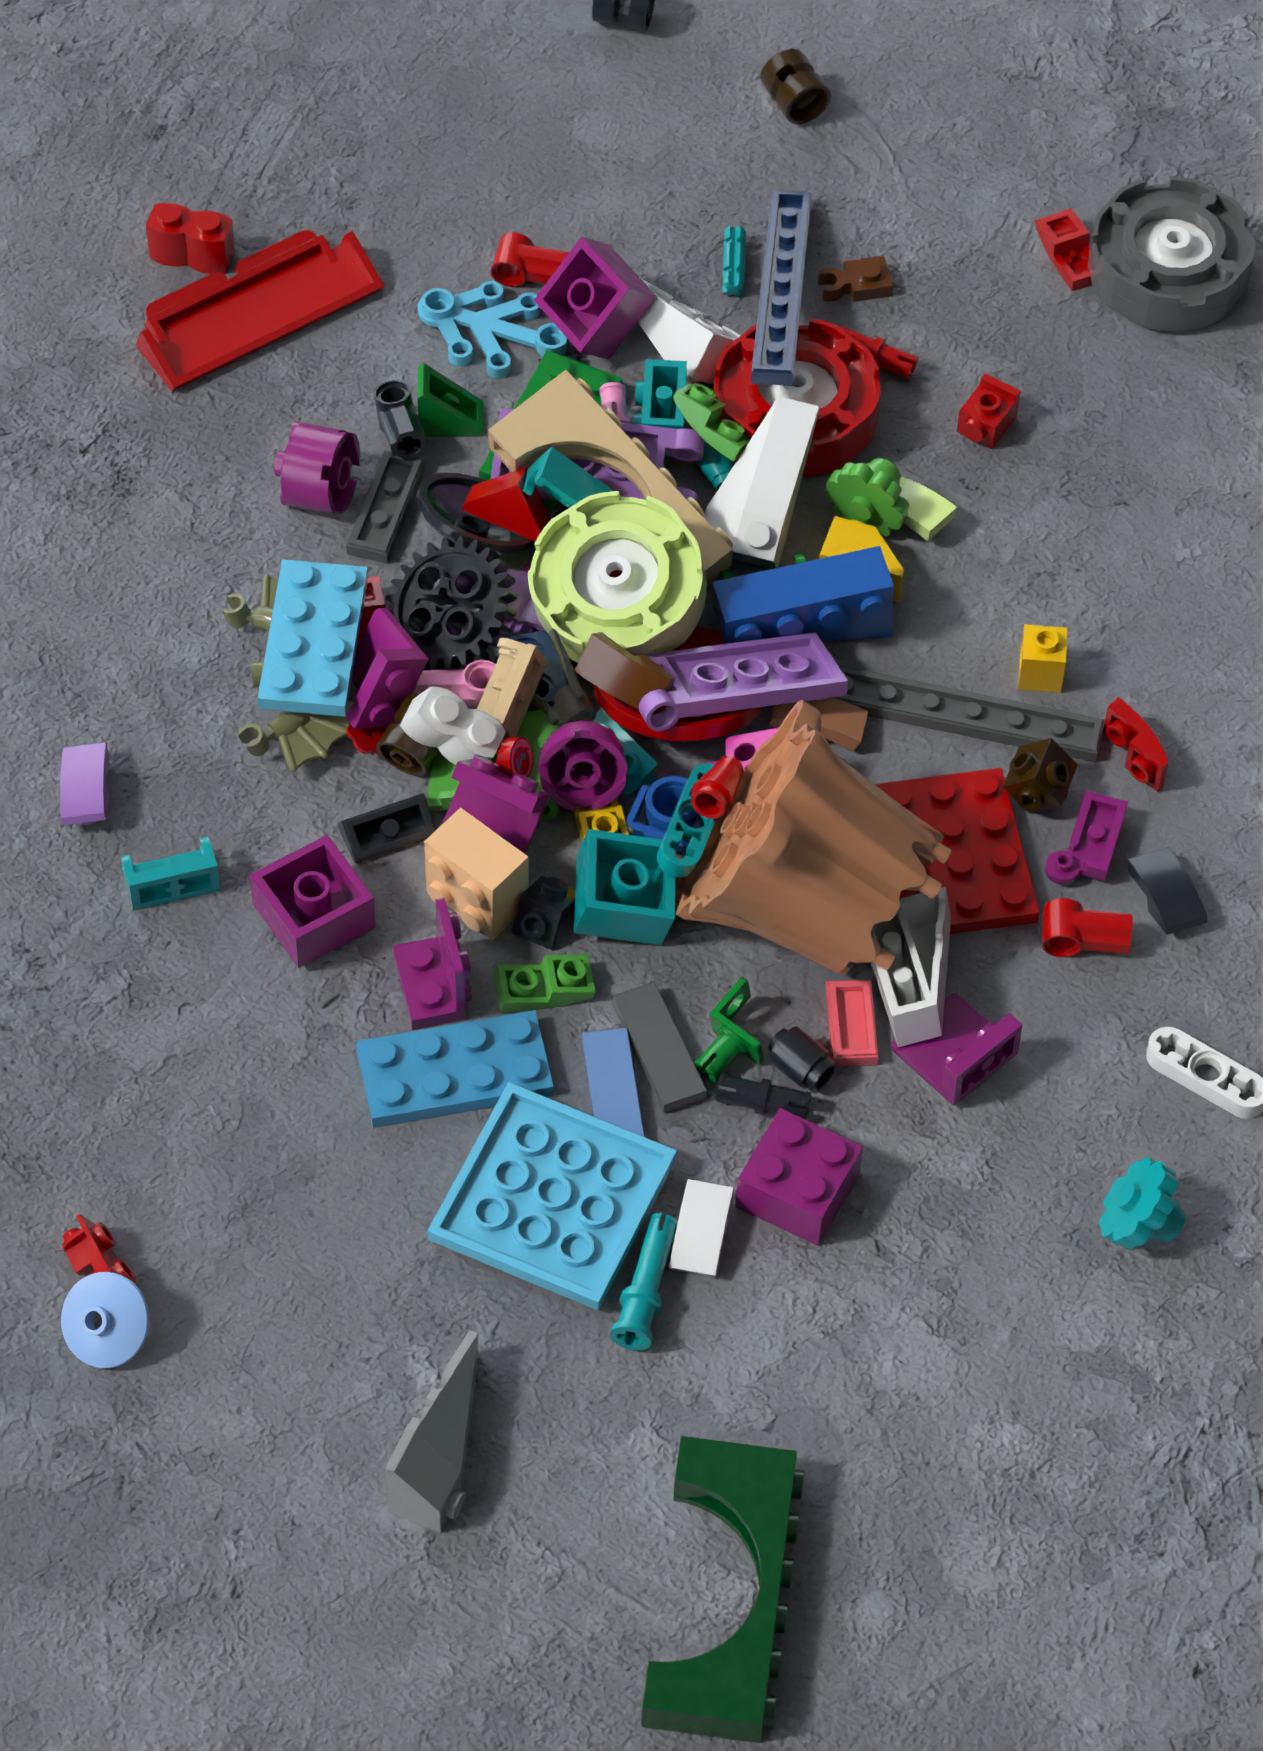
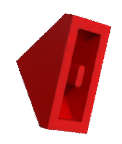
[462,467,551,542]

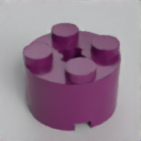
[274,422,360,514]

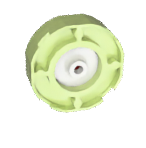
[528,491,707,662]

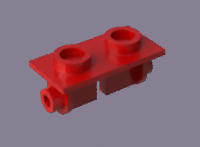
[62,1214,136,1283]

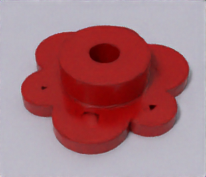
[346,724,386,755]

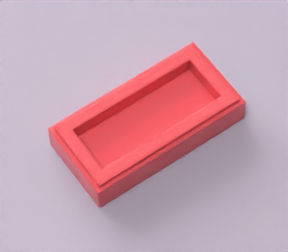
[825,979,879,1067]

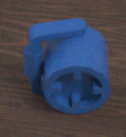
[627,776,704,853]

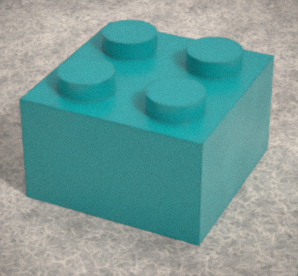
[574,829,676,945]

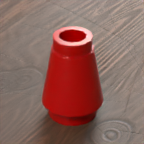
[691,756,744,819]

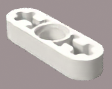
[1146,1027,1263,1119]

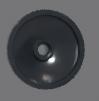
[416,473,535,555]

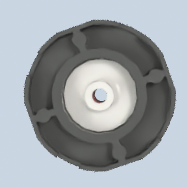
[1088,176,1256,331]

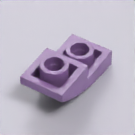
[60,742,110,825]

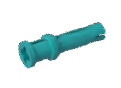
[610,1213,678,1351]

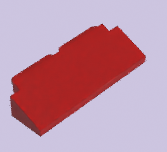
[135,230,384,392]

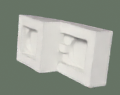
[669,1179,734,1278]

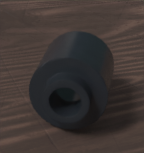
[768,1026,837,1092]

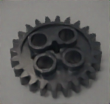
[385,536,518,670]

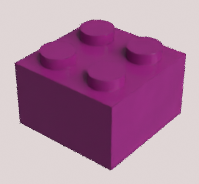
[534,237,657,360]
[250,834,376,968]
[735,1108,863,1246]

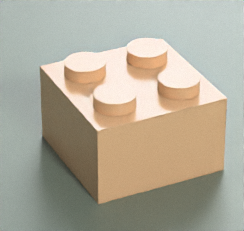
[424,807,529,940]

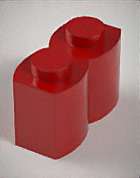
[146,203,235,274]

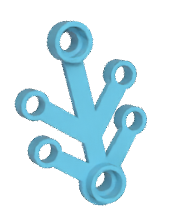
[418,281,568,379]

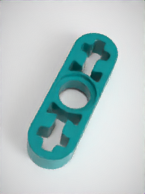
[657,763,716,877]

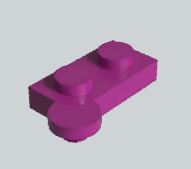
[1045,791,1128,885]

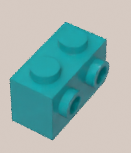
[634,359,687,457]

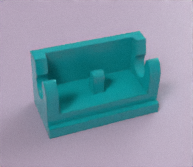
[522,446,613,508]
[121,836,220,911]

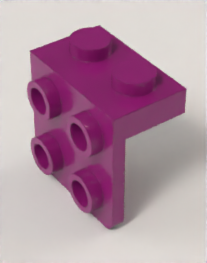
[346,608,429,729]
[442,756,550,855]

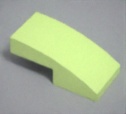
[899,477,957,541]

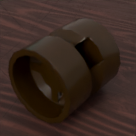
[760,49,831,124]
[376,693,438,776]

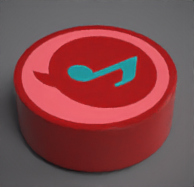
[496,737,533,777]

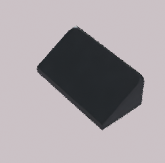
[337,793,437,863]

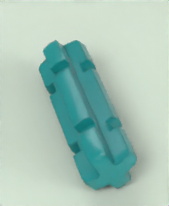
[722,226,746,296]

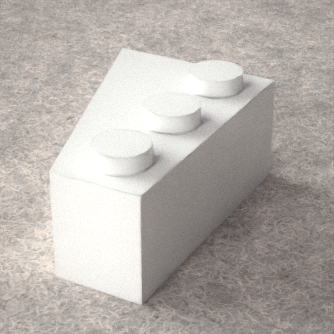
[871,887,951,1047]

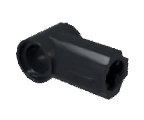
[374,380,427,461]

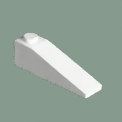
[638,277,741,385]
[704,396,820,569]

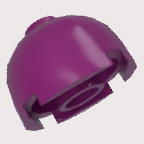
[539,720,628,811]

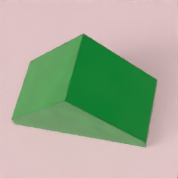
[417,363,483,437]

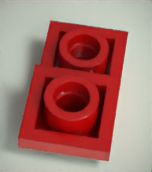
[1103,697,1169,792]

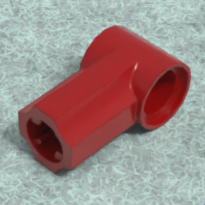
[490,232,569,287]
[1042,898,1133,957]

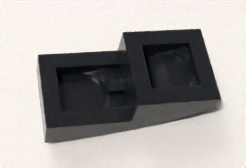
[1128,847,1208,935]

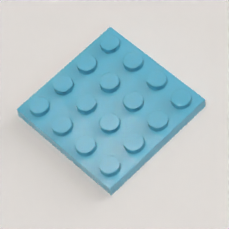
[427,1082,677,1311]

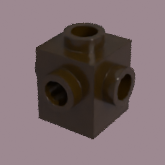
[1003,738,1078,814]

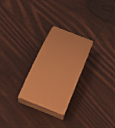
[769,697,868,751]

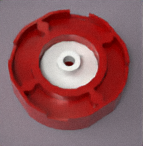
[714,318,880,478]

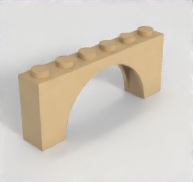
[488,370,733,585]

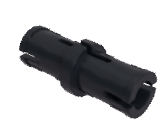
[715,1072,812,1120]

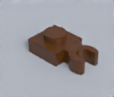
[818,255,893,302]

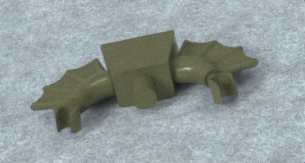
[222,575,354,772]

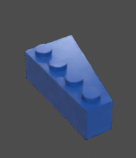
[712,546,894,644]

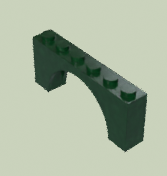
[641,1436,805,1743]

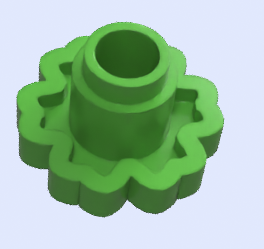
[825,458,910,536]

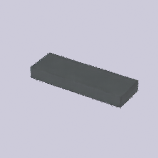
[346,450,425,564]
[612,981,707,1113]

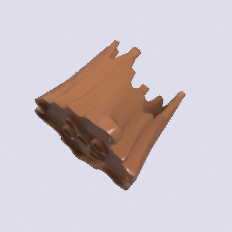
[675,700,951,976]

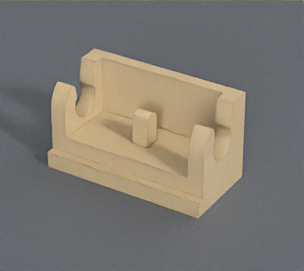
[470,638,547,738]

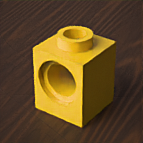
[1018,624,1067,693]

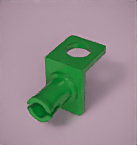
[694,977,764,1083]

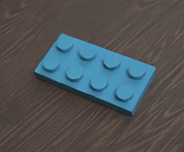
[356,1010,554,1128]

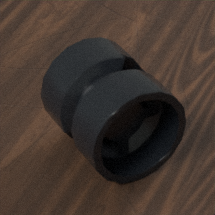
[592,0,655,31]

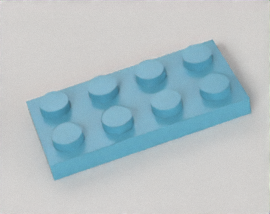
[257,559,368,717]

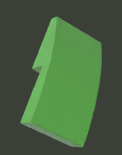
[673,384,750,461]
[493,954,596,1012]

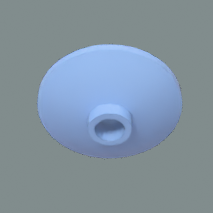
[61,1272,150,1368]

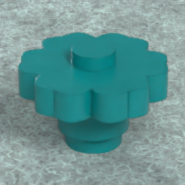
[1099,1157,1186,1250]

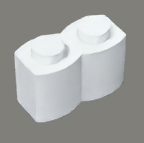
[400,686,506,765]

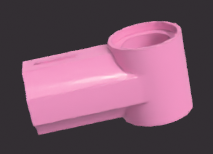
[417,660,496,709]

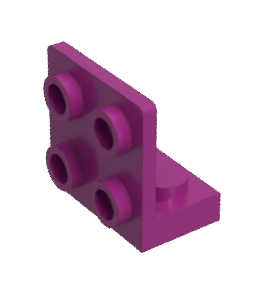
[393,898,472,1030]
[891,993,1023,1106]

